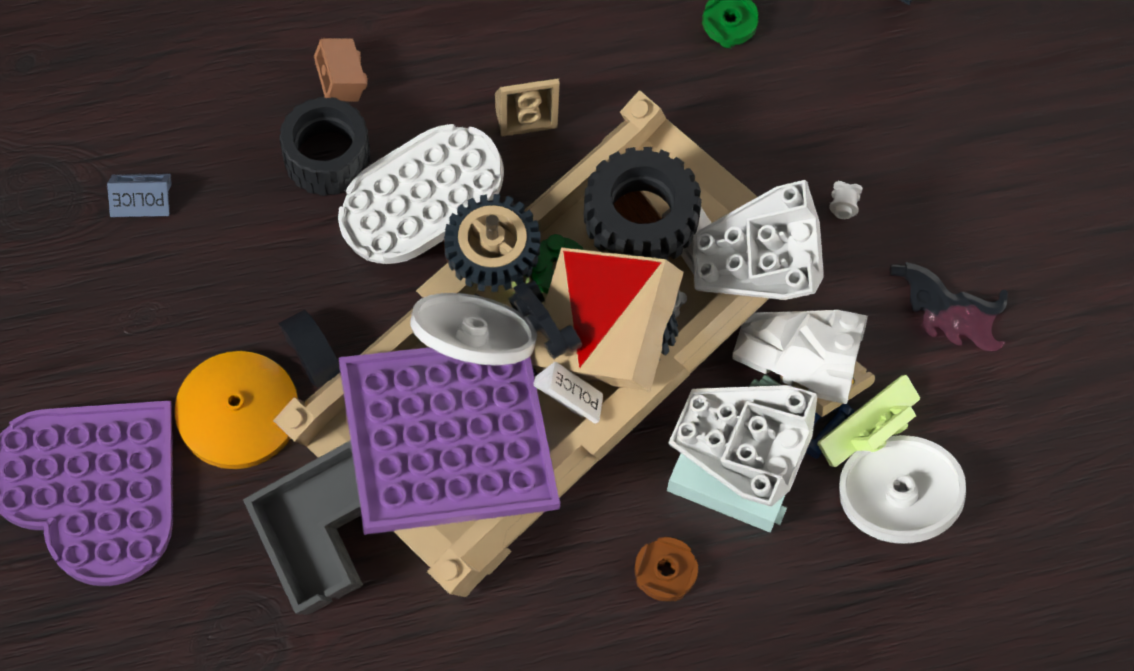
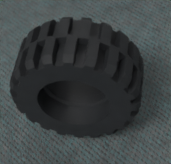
[584,147,702,261]

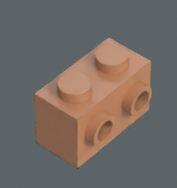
[314,39,367,101]

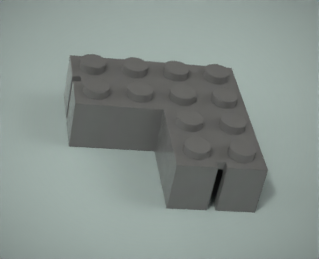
[243,441,363,615]

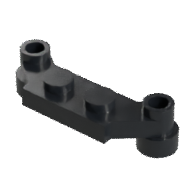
[508,280,583,360]

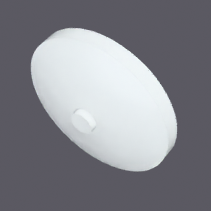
[410,293,537,365]
[839,435,966,543]

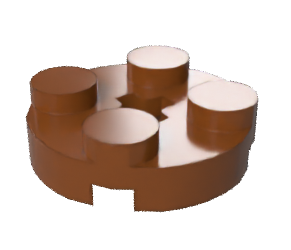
[634,537,698,601]

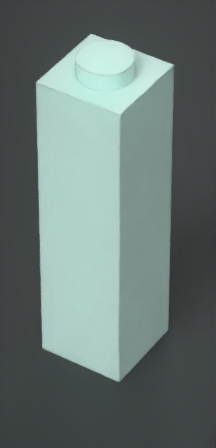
[667,453,787,533]

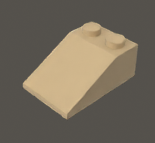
[495,79,559,137]

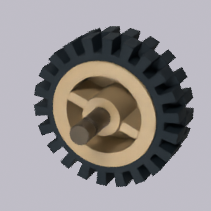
[444,194,541,292]

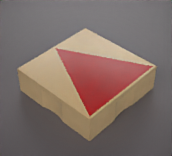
[530,247,683,392]

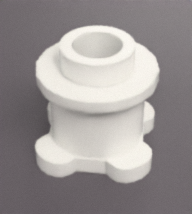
[830,181,863,219]

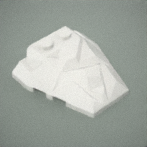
[732,310,868,404]

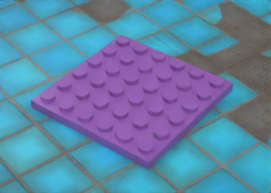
[339,347,560,534]

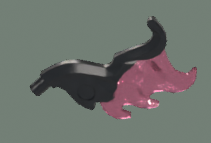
[890,262,1008,351]

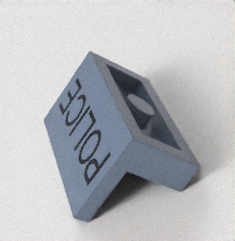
[107,174,172,217]

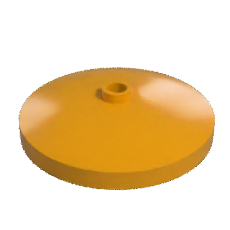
[175,351,298,469]

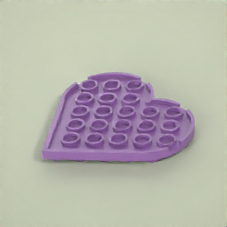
[0,401,173,586]

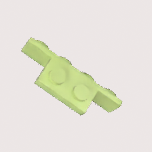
[817,375,920,467]

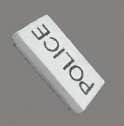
[534,361,603,424]

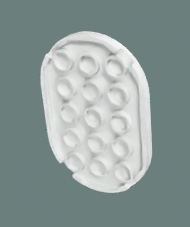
[338,124,504,264]

